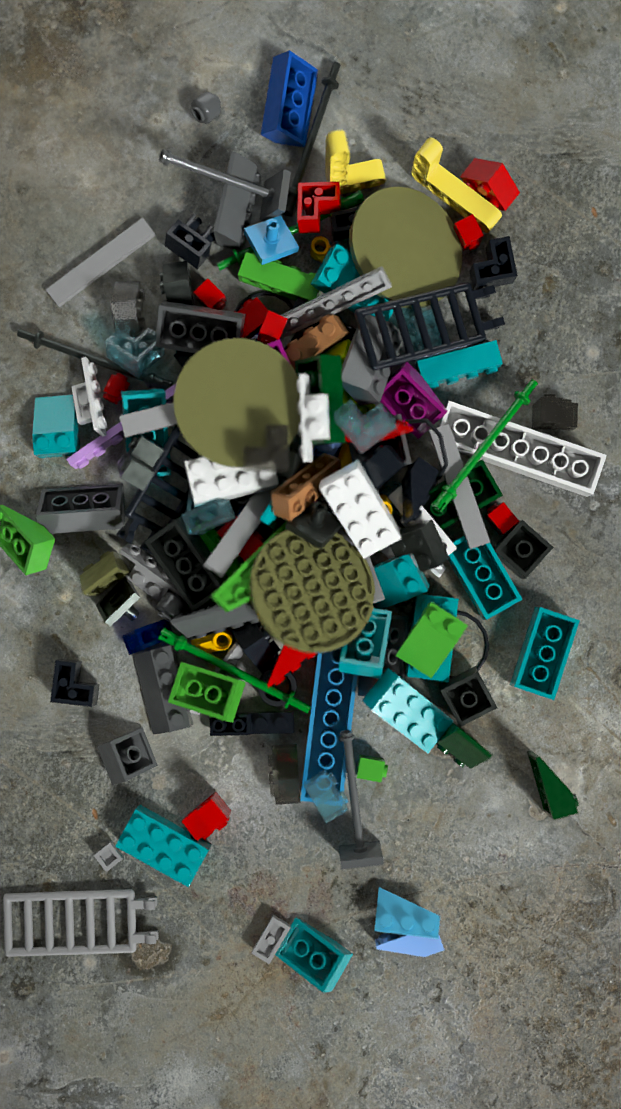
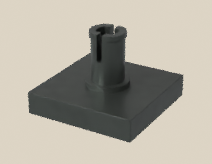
[285,502,343,550]
[96,577,140,627]

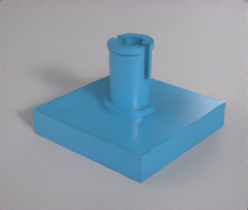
[244,215,299,265]

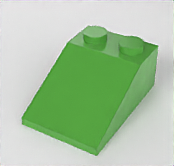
[0,505,55,576]
[395,602,468,678]
[168,662,246,722]

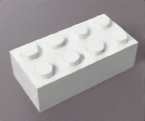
[185,457,279,507]
[320,460,401,558]

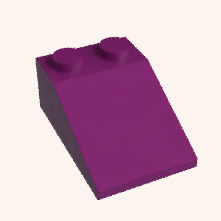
[380,362,448,439]

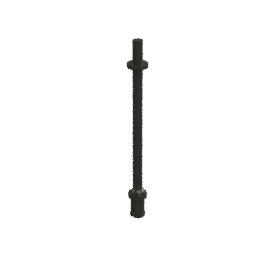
[282,62,341,217]
[17,329,173,391]

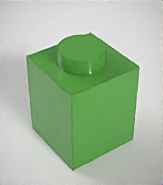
[356,754,388,783]

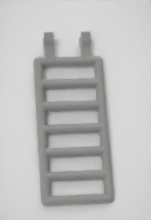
[3,889,159,957]

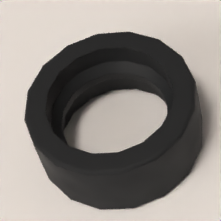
[258,667,297,706]

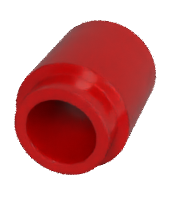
[103,373,130,405]

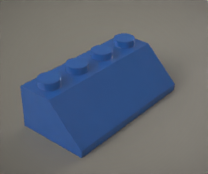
[261,50,318,147]

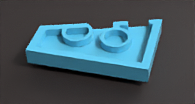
[375,887,440,939]

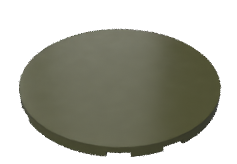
[349,187,462,309]
[174,338,301,468]
[249,530,375,653]

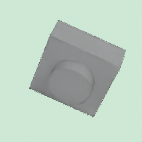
[94,841,124,872]

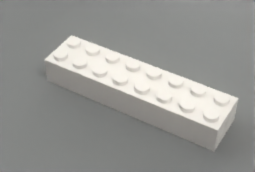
[439,401,607,497]

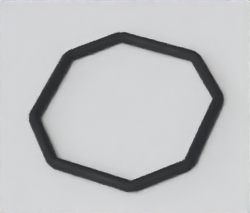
[405,419,448,480]

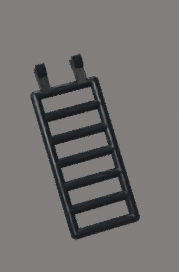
[354,282,505,371]
[116,424,198,556]

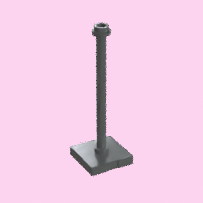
[159,149,291,221]
[339,730,384,870]

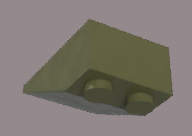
[79,551,131,596]

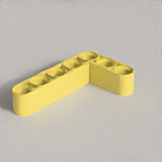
[325,130,386,194]
[411,137,502,233]

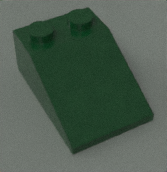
[437,723,493,769]
[527,751,579,820]

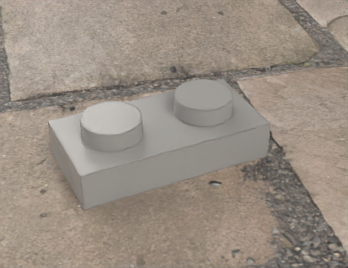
[251,914,291,964]

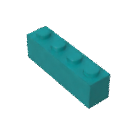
[415,340,503,389]

